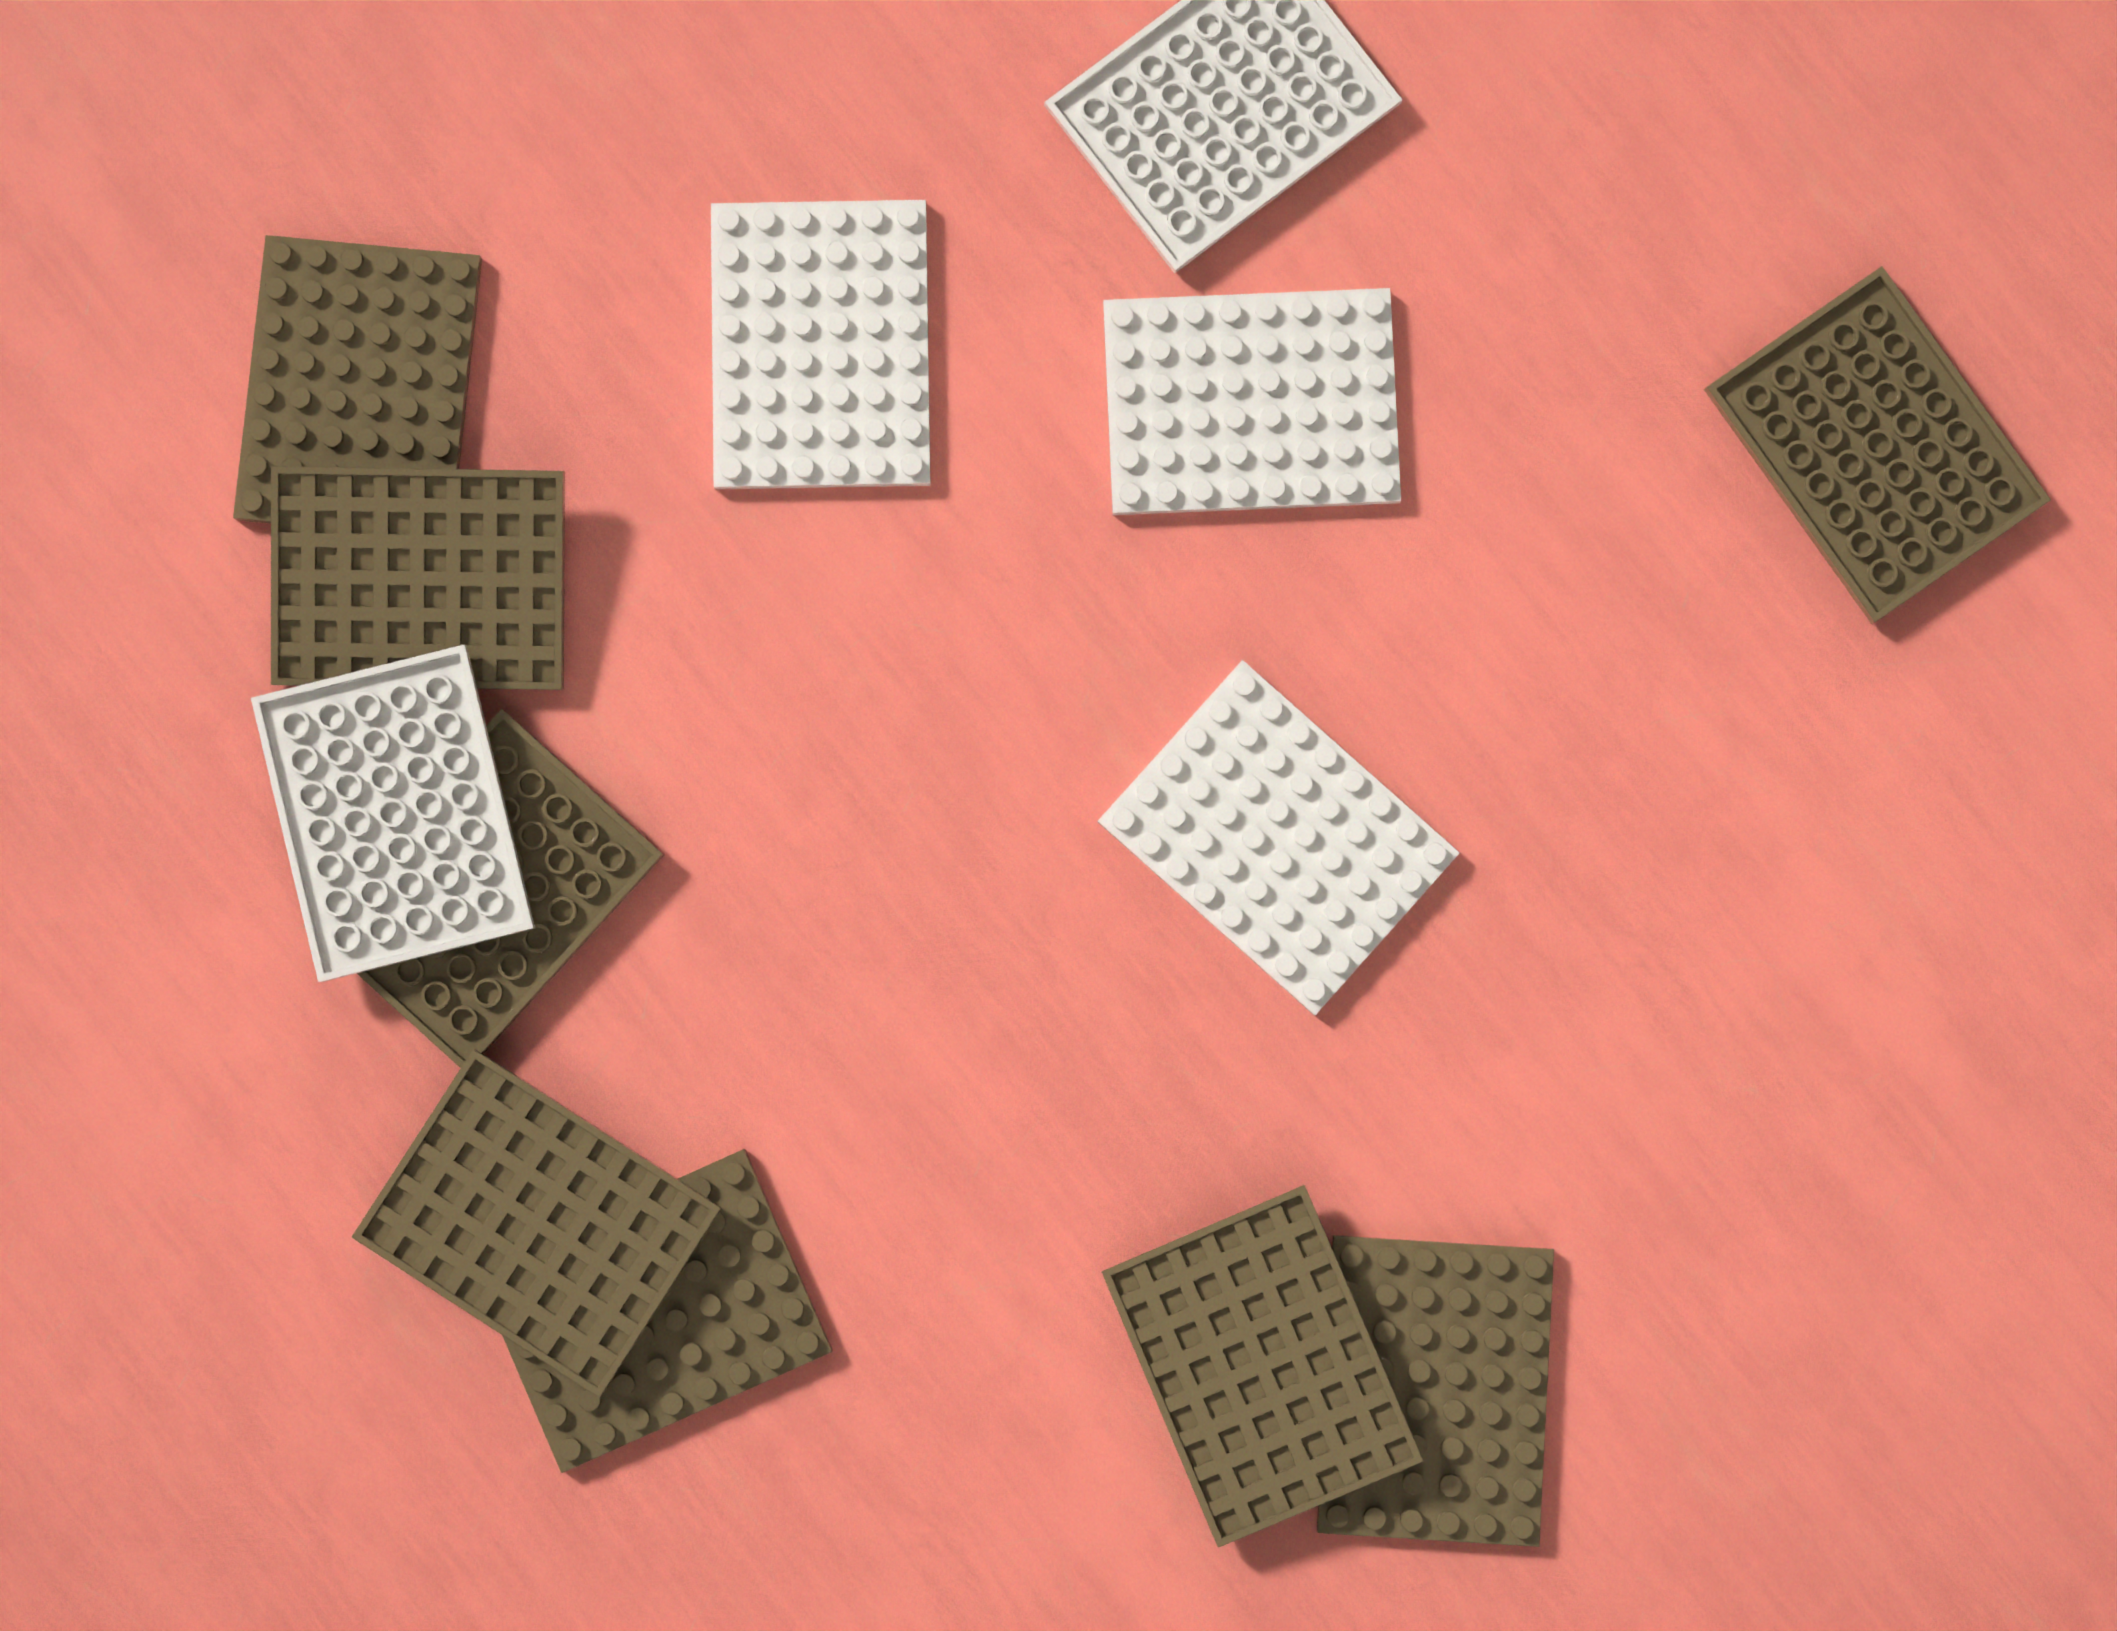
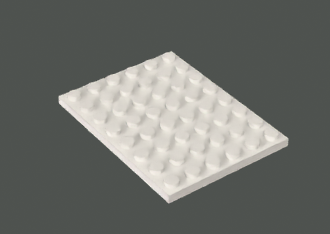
[1044,0,1402,274]
[711,200,931,489]
[1103,288,1401,515]
[251,644,535,982]
[1097,660,1460,1016]

